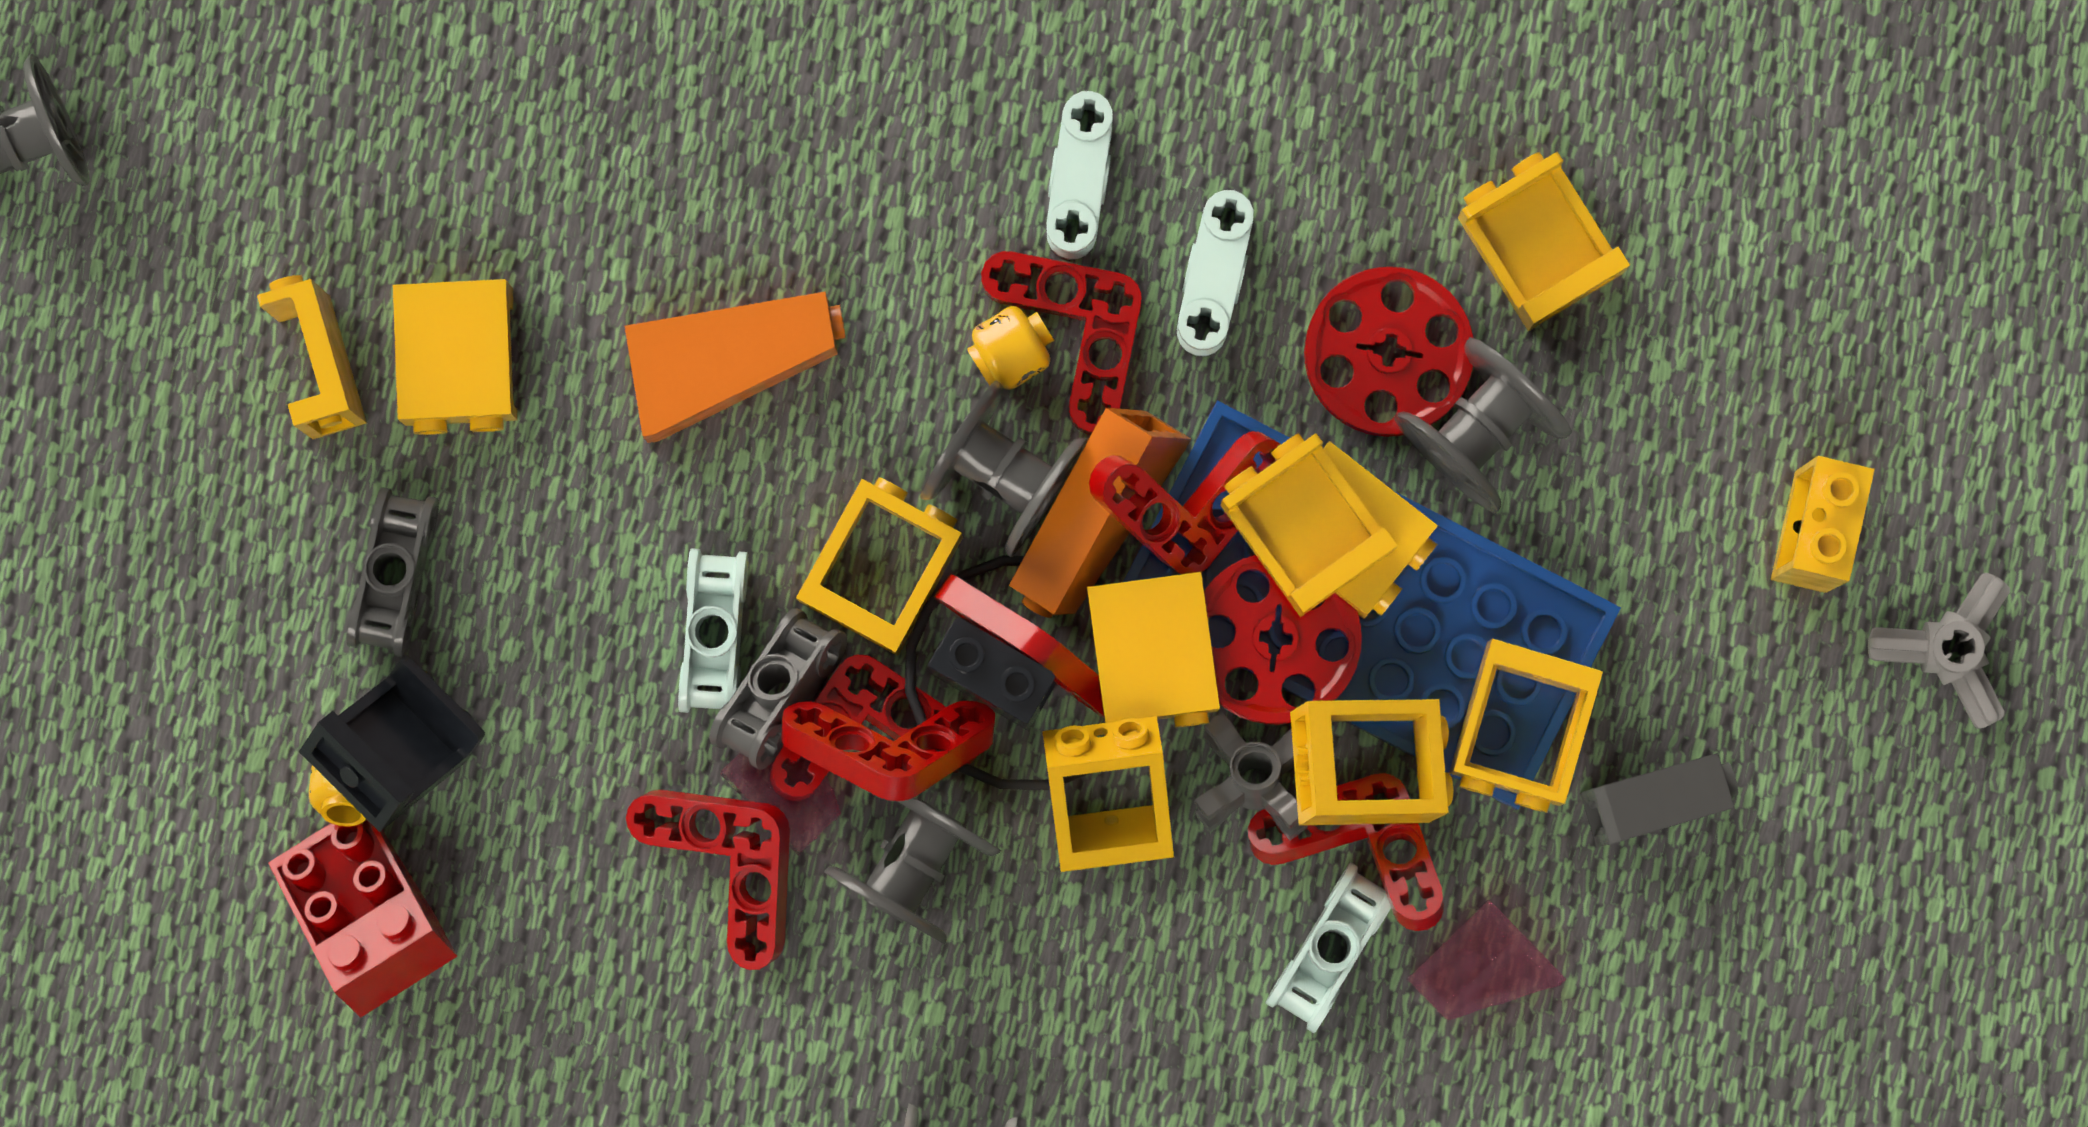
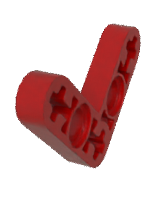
[981,251,1141,435]
[1089,431,1281,574]
[934,574,1104,718]
[770,654,976,801]
[781,701,995,801]
[1248,773,1444,931]
[626,790,790,970]

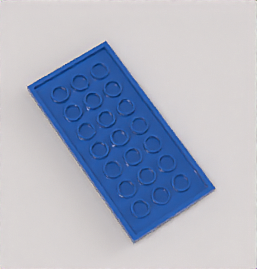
[1123,400,1621,810]

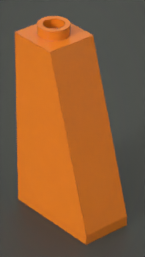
[625,291,846,443]
[1009,408,1191,618]

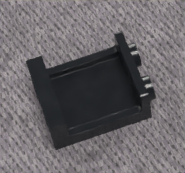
[927,618,1057,732]
[299,656,485,832]

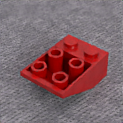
[268,819,458,1018]

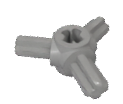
[1868,573,2010,729]

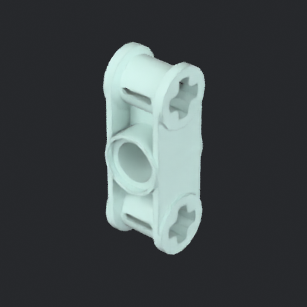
[1046,91,1113,260]
[1177,190,1254,356]
[678,548,749,713]
[1265,862,1391,1033]

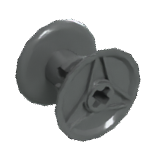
[0,54,90,186]
[1394,337,1572,514]
[920,380,1088,557]
[824,798,1001,944]

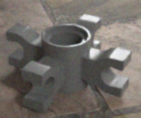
[1194,712,1308,840]

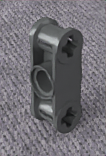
[346,487,439,657]
[709,608,847,770]

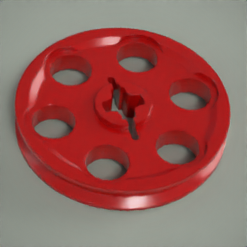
[1304,267,1473,437]
[1204,555,1362,725]

